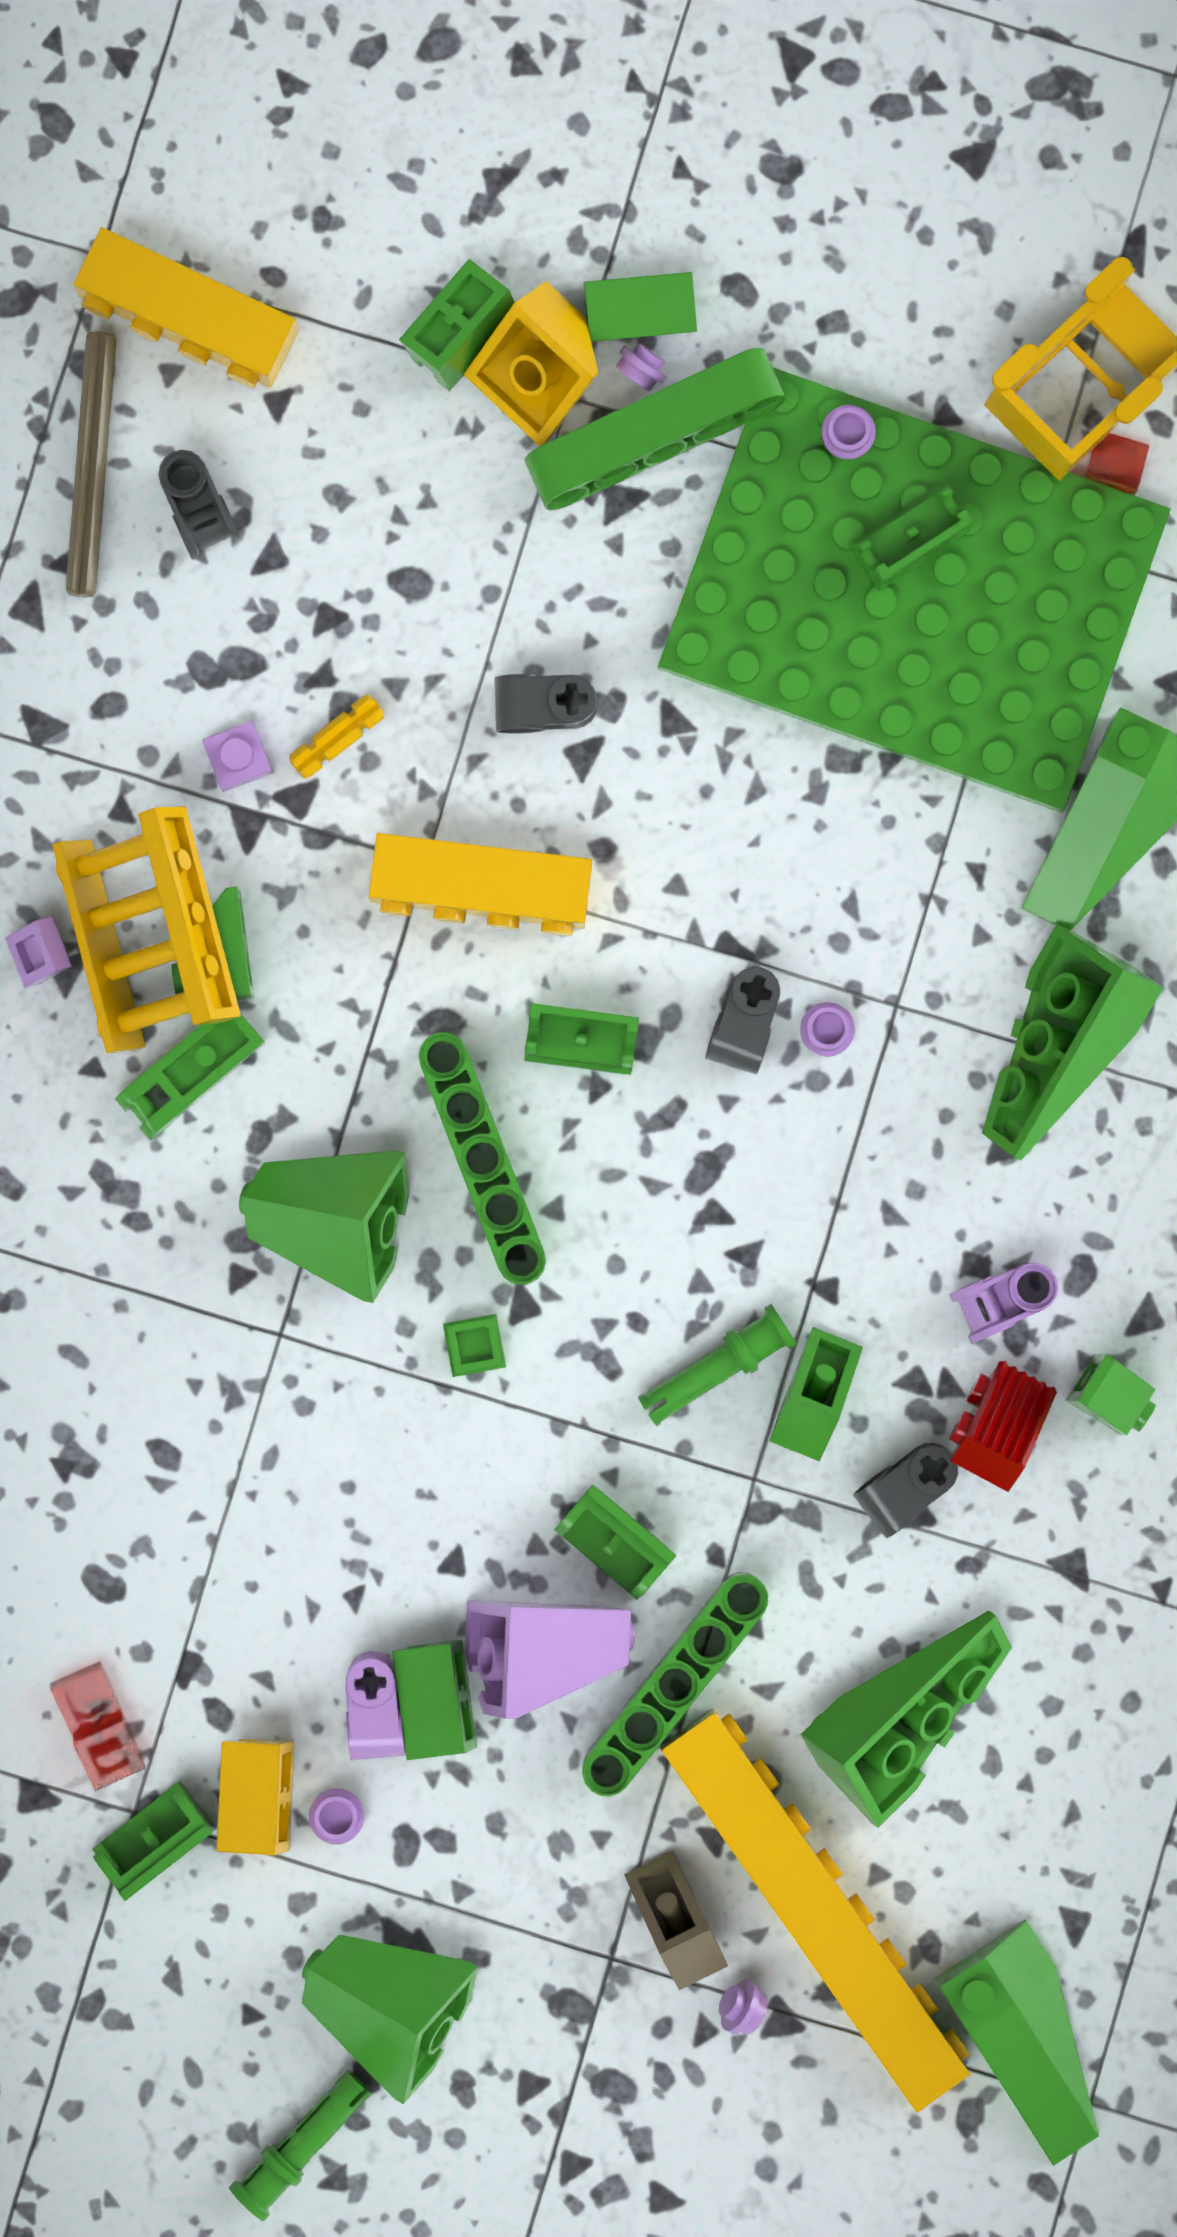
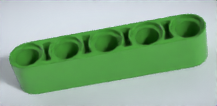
[525,348,786,510]
[419,1032,546,1286]
[582,1572,768,1797]

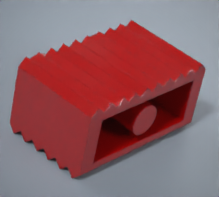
[949,1361,1057,1492]

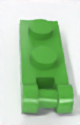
[115,1013,266,1140]

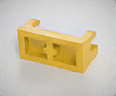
[217,1739,294,1855]

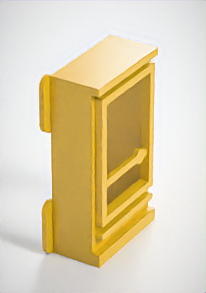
[984,257,1177,481]

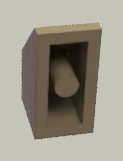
[624,1851,728,1990]

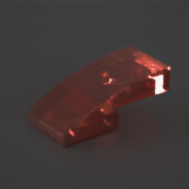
[50,1661,145,1791]

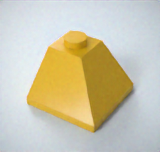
[463,281,599,446]

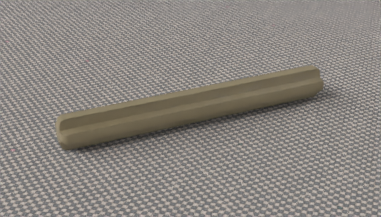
[66,331,116,598]

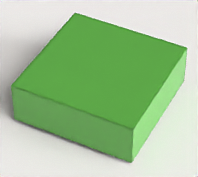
[443,1314,506,1377]

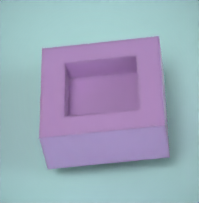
[202,721,273,792]
[5,916,72,988]

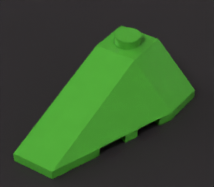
[1021,707,1177,931]
[982,924,1164,1160]
[801,1610,1012,1828]
[934,1919,1099,2166]

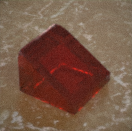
[1084,433,1150,496]

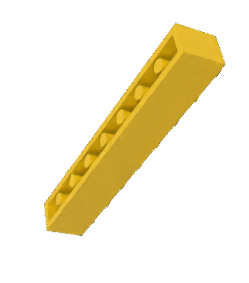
[660,1709,971,2113]

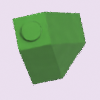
[239,1150,410,1303]
[302,1934,478,2104]

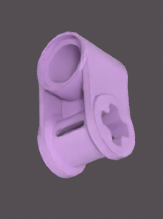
[949,1263,1058,1344]
[346,1651,406,1760]

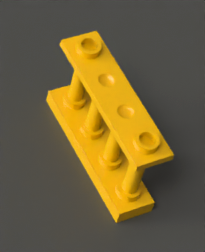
[52,806,241,1054]

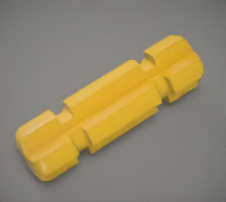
[289,694,384,779]

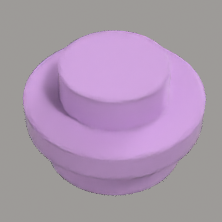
[616,343,667,392]
[821,405,876,460]
[800,1002,855,1057]
[309,1789,364,1844]
[719,1980,768,2035]

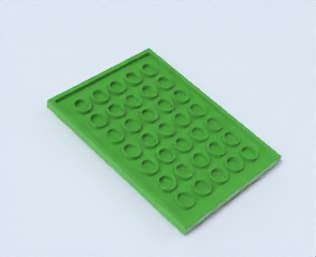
[657,368,1171,813]

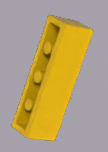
[73,227,299,388]
[369,833,593,936]

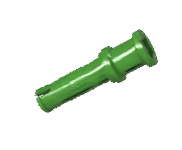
[638,1304,797,1427]
[229,2069,373,2221]

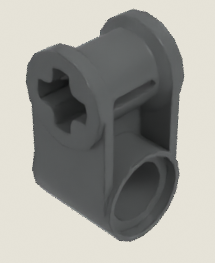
[158,450,241,560]
[494,674,598,734]
[705,967,780,1075]
[853,1443,958,1538]

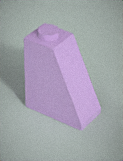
[465,1600,635,1719]

